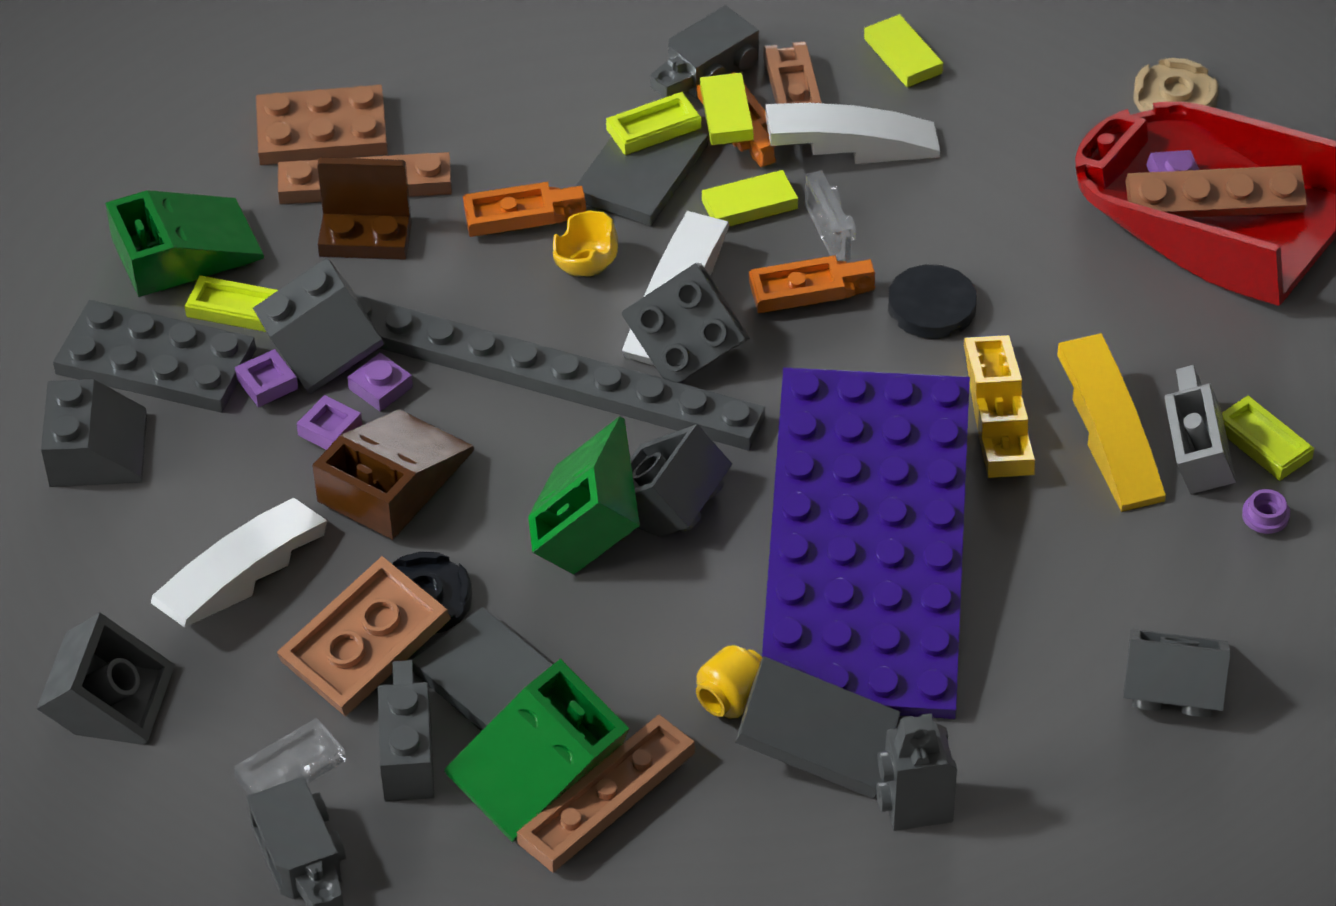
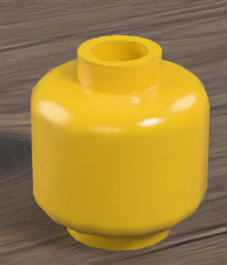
[696,645,762,719]

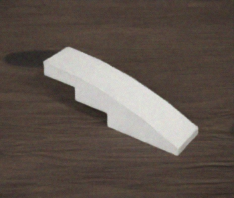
[766,103,940,164]
[622,211,729,365]
[151,498,327,627]

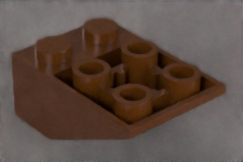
[312,409,474,540]

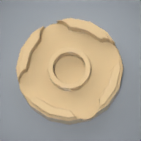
[1134,58,1218,112]

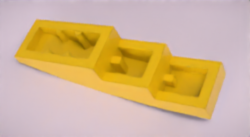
[1057,333,1166,512]
[964,335,1035,478]

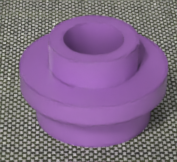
[1242,489,1290,534]

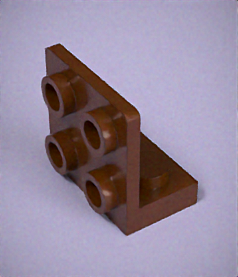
[317,157,412,260]

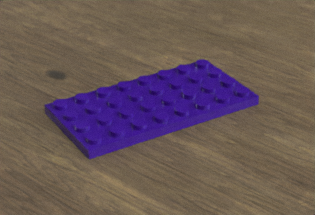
[762,367,970,719]

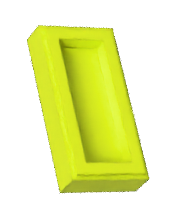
[864,14,943,87]
[700,73,754,145]
[606,92,702,155]
[702,170,798,227]
[185,275,278,332]
[1222,395,1315,481]

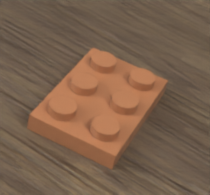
[256,85,388,165]
[277,556,451,717]

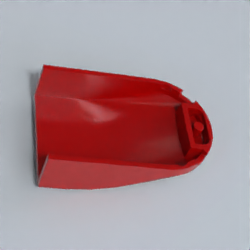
[1075,101,1336,306]

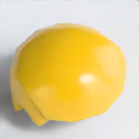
[553,210,618,276]

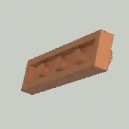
[278,152,452,204]
[1125,165,1307,218]
[517,714,695,873]

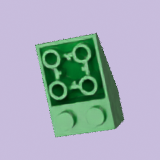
[105,190,264,298]
[528,416,640,575]
[444,658,630,843]

